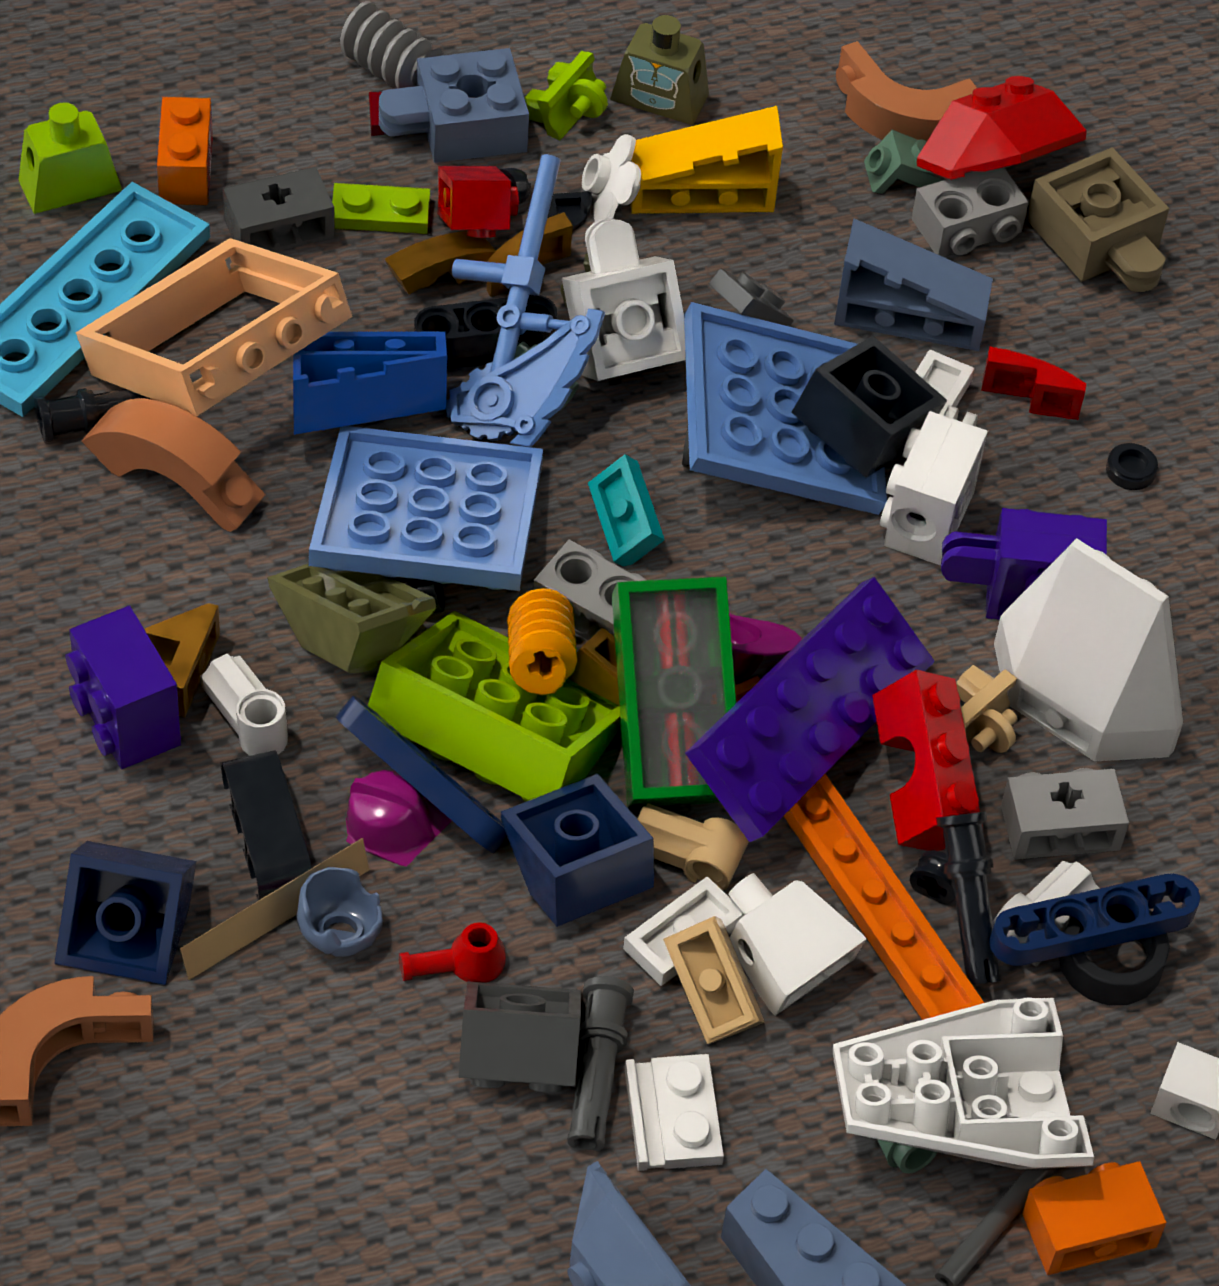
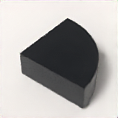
[547,192,592,232]

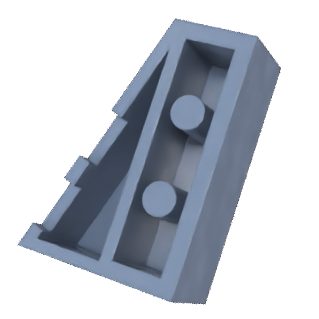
[834,218,993,351]

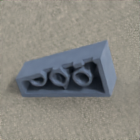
[721,1169,906,1286]

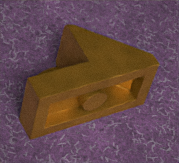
[144,603,220,717]

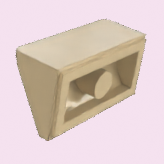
[663,916,765,1044]

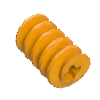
[507,588,577,695]

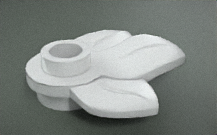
[582,134,641,222]

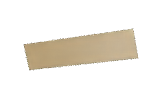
[180,838,369,980]

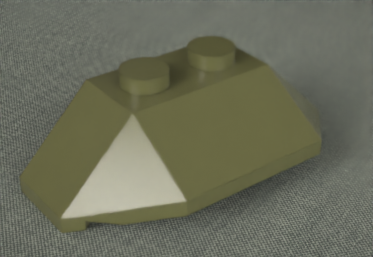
[267,564,436,673]

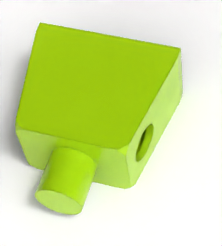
[19,102,122,214]

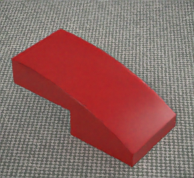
[981,346,1086,420]

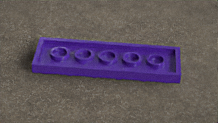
[685,577,935,842]

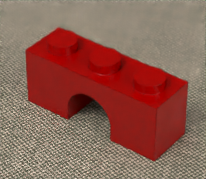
[872,669,983,851]

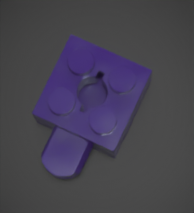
[941,508,1107,620]

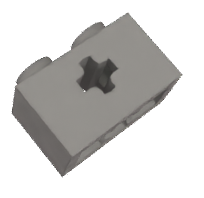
[1001,768,1129,860]

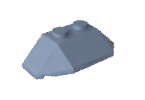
[567,1161,691,1286]

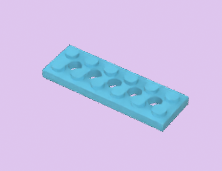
[0,182,210,417]

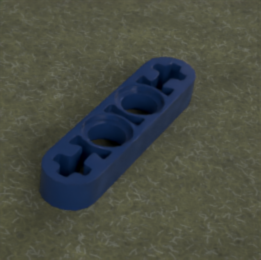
[335,695,508,854]
[989,874,1201,966]

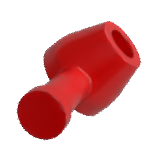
[399,922,506,983]

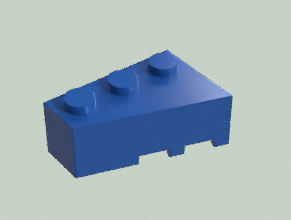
[293,332,447,435]

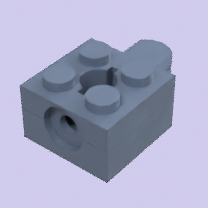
[379,48,529,163]

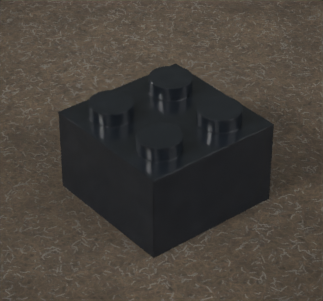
[791,336,947,478]

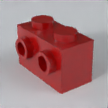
[438,166,519,238]

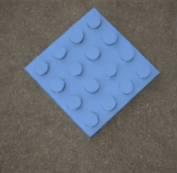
[684,302,887,515]
[308,426,543,591]

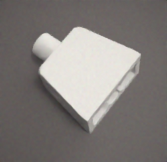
[728,873,866,1016]

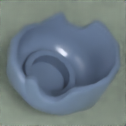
[297,867,383,957]

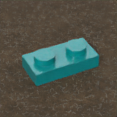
[588,454,665,566]

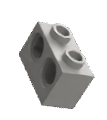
[911,167,1028,257]
[533,539,647,641]

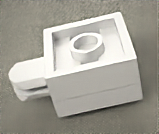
[562,219,686,381]
[880,405,988,565]

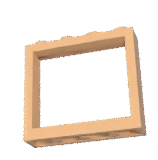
[75,238,352,416]

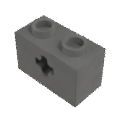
[223,167,335,252]

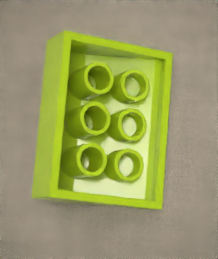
[368,611,621,802]

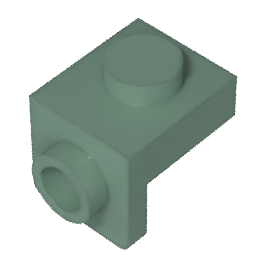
[864,130,945,194]

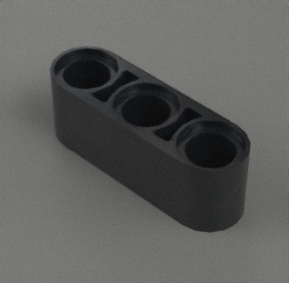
[414,295,557,369]
[221,750,312,900]

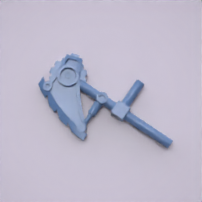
[446,154,605,447]

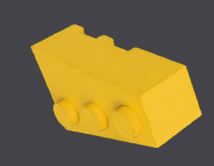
[630,106,783,214]

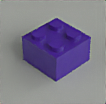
[65,605,181,770]

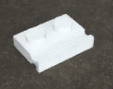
[625,1054,724,1171]

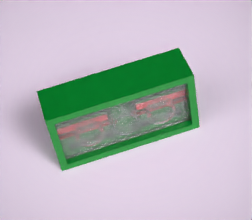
[612,576,736,808]

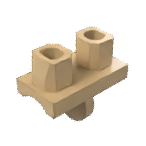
[956,665,1018,753]

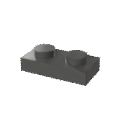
[708,268,794,326]

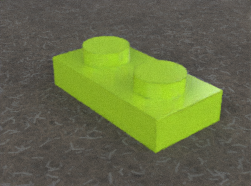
[332,183,430,234]

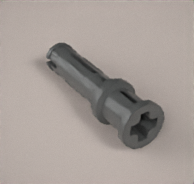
[567,976,634,1151]

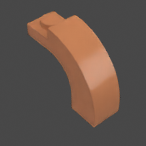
[836,41,977,141]
[81,398,266,532]
[0,976,154,1126]

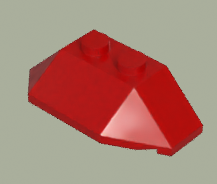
[917,76,1087,180]

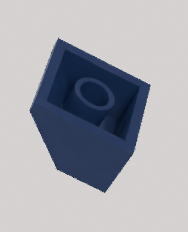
[501,774,654,927]
[54,841,197,985]

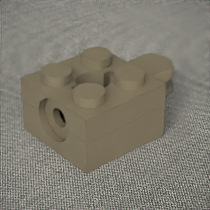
[1026,147,1170,292]

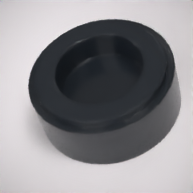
[1106,443,1158,490]

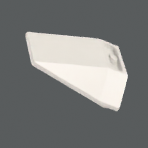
[994,538,1183,761]
[833,998,1094,1170]

